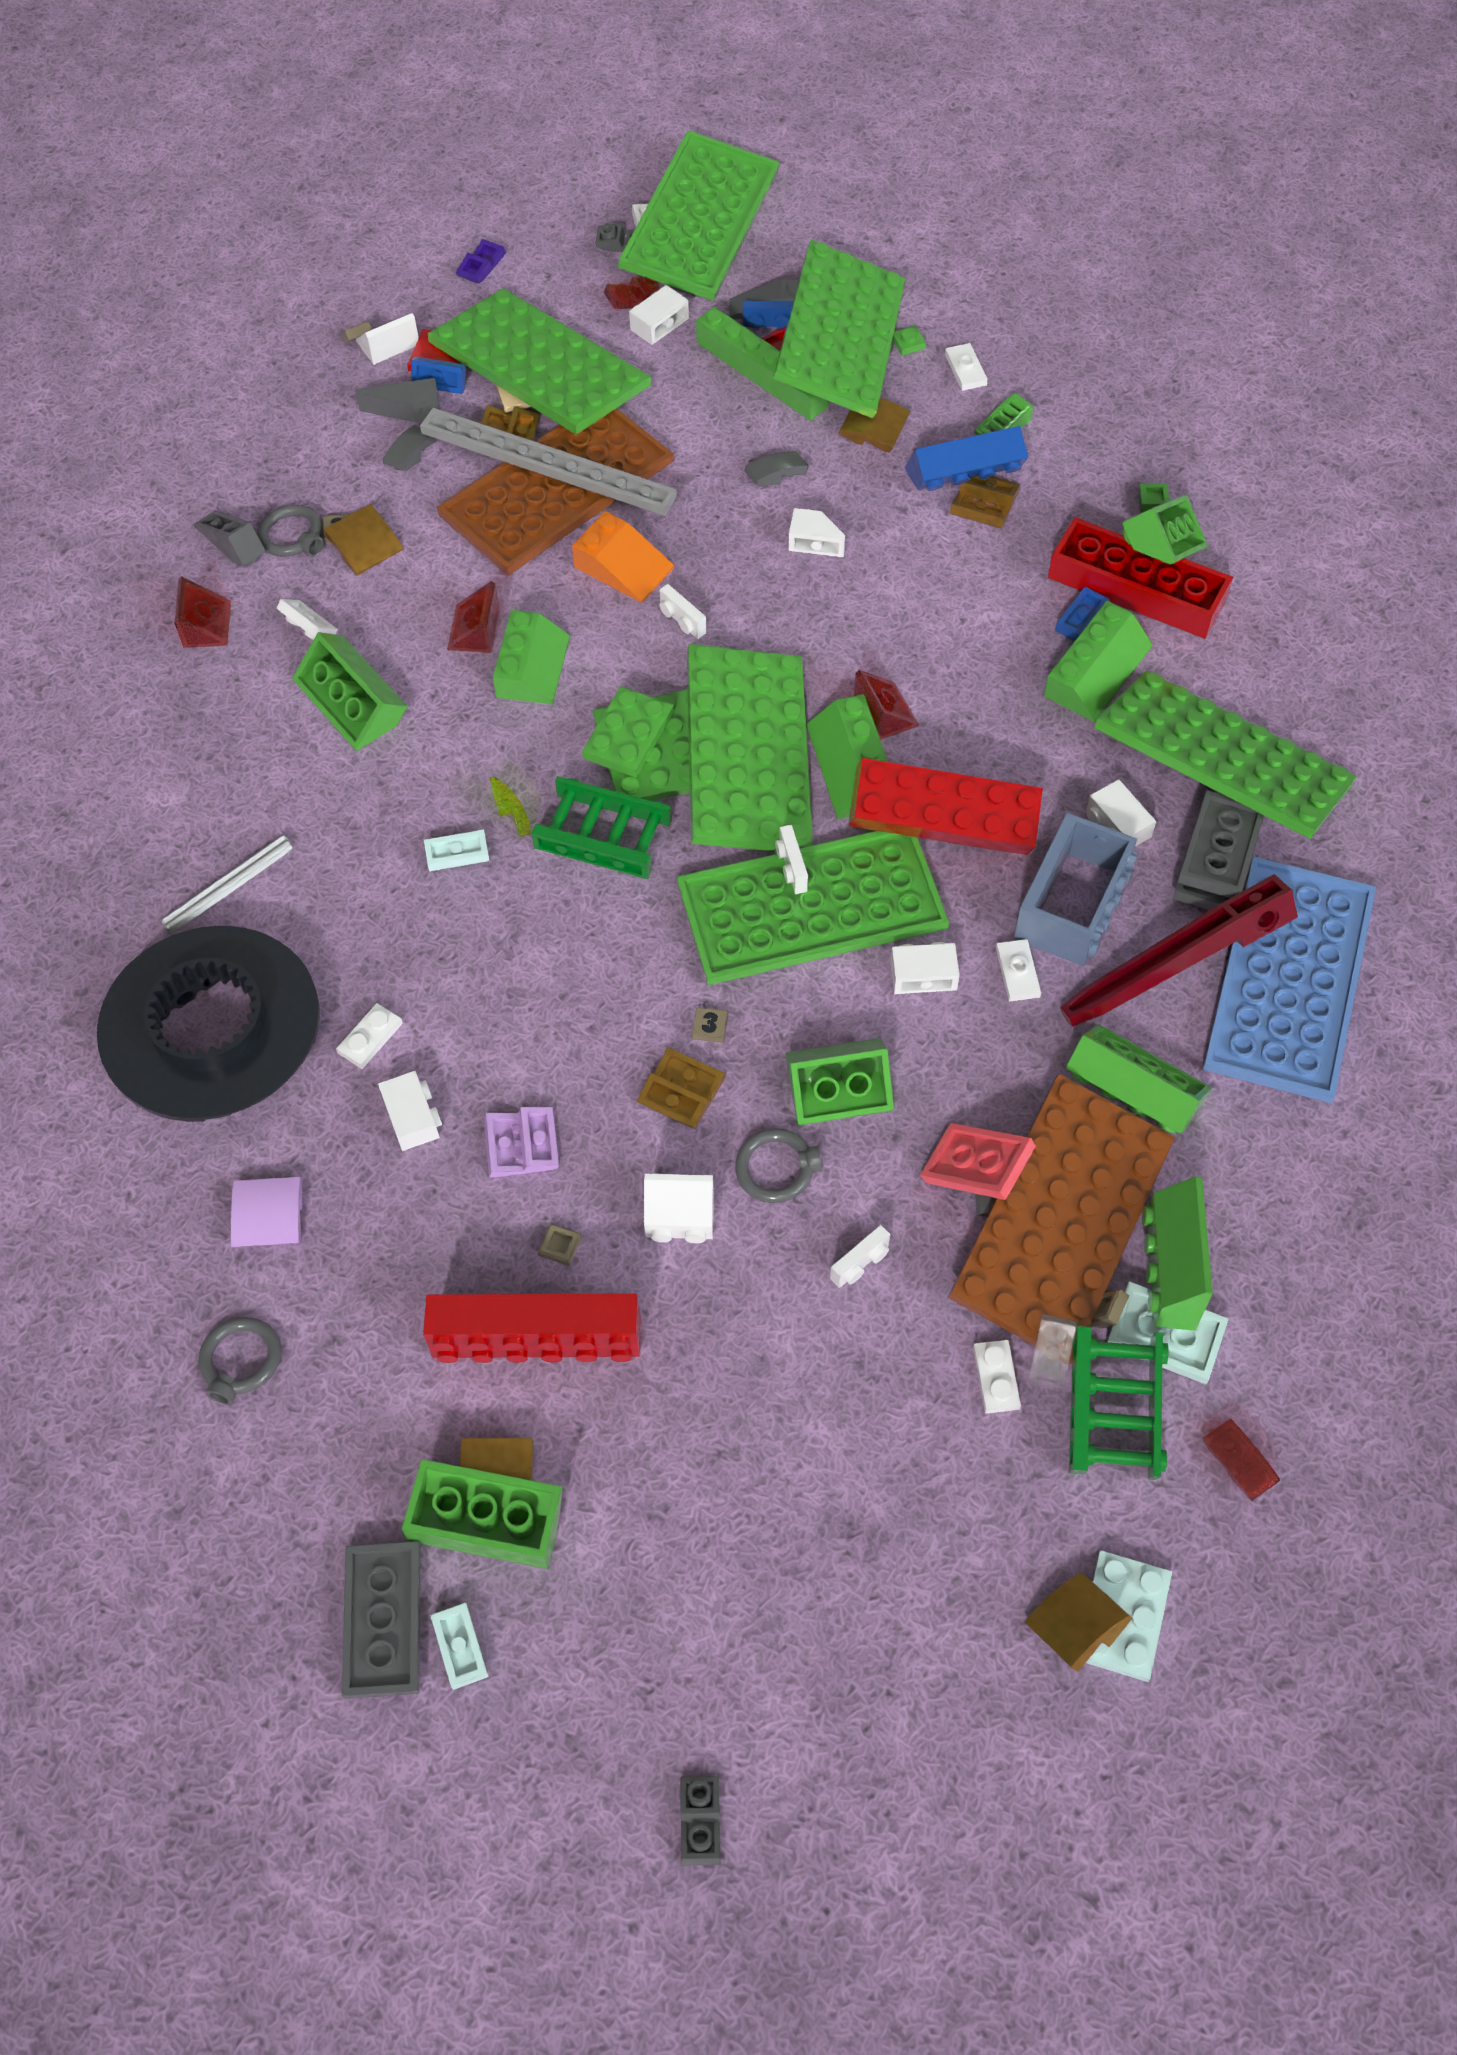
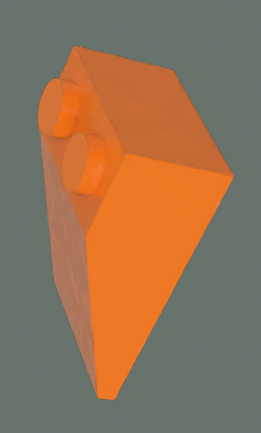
[572,511,674,603]

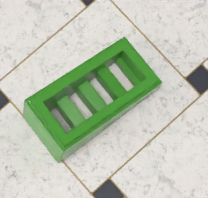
[974,393,1033,435]

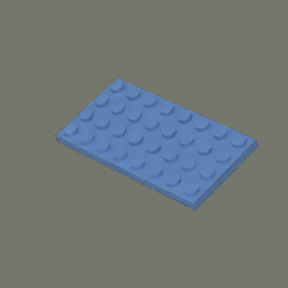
[1202,856,1376,1104]

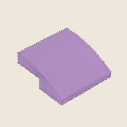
[484,1107,559,1178]
[231,1177,302,1247]

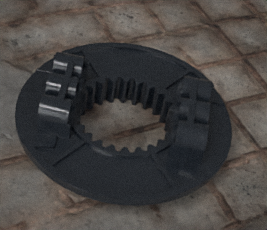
[97,926,320,1122]

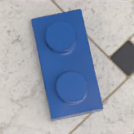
[743,301,793,328]
[411,356,465,394]
[1055,587,1110,641]

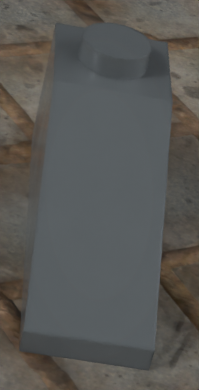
[729,278,799,319]
[355,378,440,423]
[193,510,266,566]

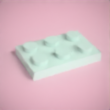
[1107,1281,1229,1384]
[1086,1550,1172,1682]

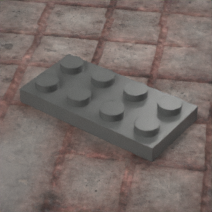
[342,1541,421,1699]

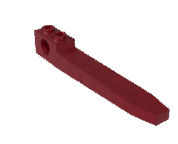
[1060,874,1298,1027]

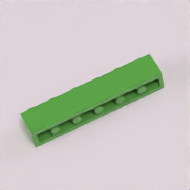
[696,307,829,421]

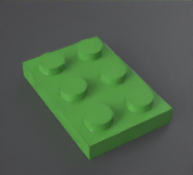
[582,686,674,778]

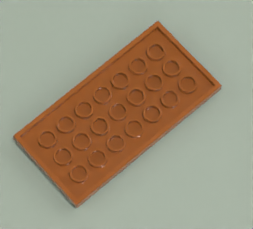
[437,408,674,576]
[947,1074,1175,1364]

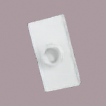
[945,343,987,391]
[996,939,1041,1002]

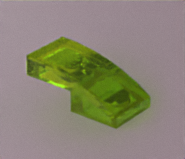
[489,776,531,837]

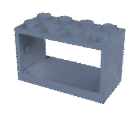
[1014,812,1139,966]

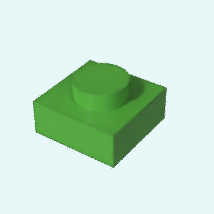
[892,326,926,356]
[1138,483,1169,512]

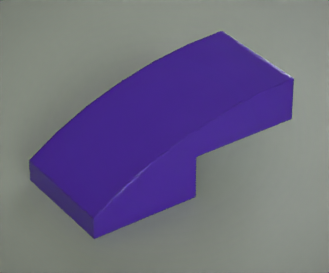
[456,239,506,284]

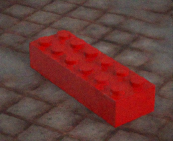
[1048,517,1233,639]
[848,758,1043,855]
[423,1293,640,1363]

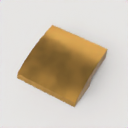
[838,398,911,453]
[481,405,540,441]
[950,476,1021,529]
[324,504,404,576]
[637,1047,726,1129]
[460,1438,534,1481]
[1024,1572,1133,1672]

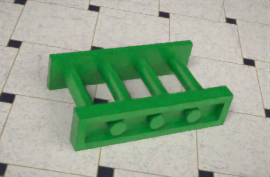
[531,776,672,879]
[1069,1326,1169,1480]

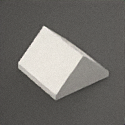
[355,313,419,365]

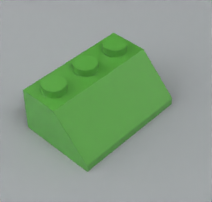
[493,610,570,704]
[785,1038,894,1125]

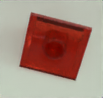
[174,576,231,648]
[447,581,500,653]
[854,670,919,740]

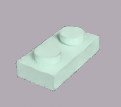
[424,830,489,871]
[430,1603,489,1690]

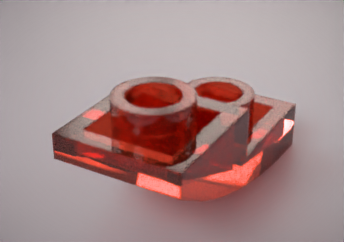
[603,277,660,309]
[1202,1418,1280,1501]

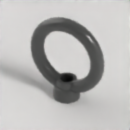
[257,505,324,557]
[735,1129,822,1203]
[198,1317,281,1405]

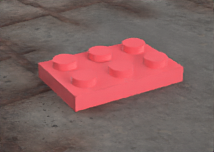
[920,1123,1036,1200]

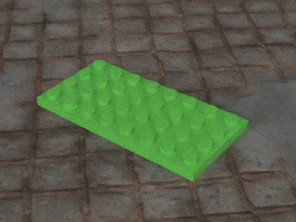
[618,130,780,301]
[773,239,906,418]
[428,288,651,434]
[687,644,813,851]
[1094,671,1357,839]
[676,831,949,985]

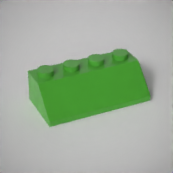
[1122,494,1208,564]
[1044,601,1153,722]
[292,632,408,751]
[806,694,888,819]
[1066,1024,1213,1134]
[1142,1176,1213,1331]
[402,1459,563,1569]

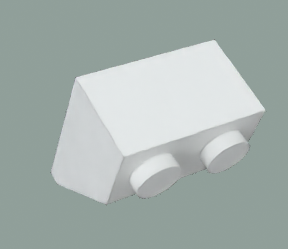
[644,1174,714,1243]

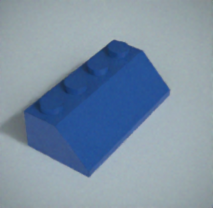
[905,426,1029,491]

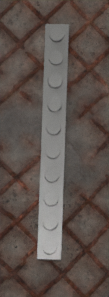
[420,408,677,516]

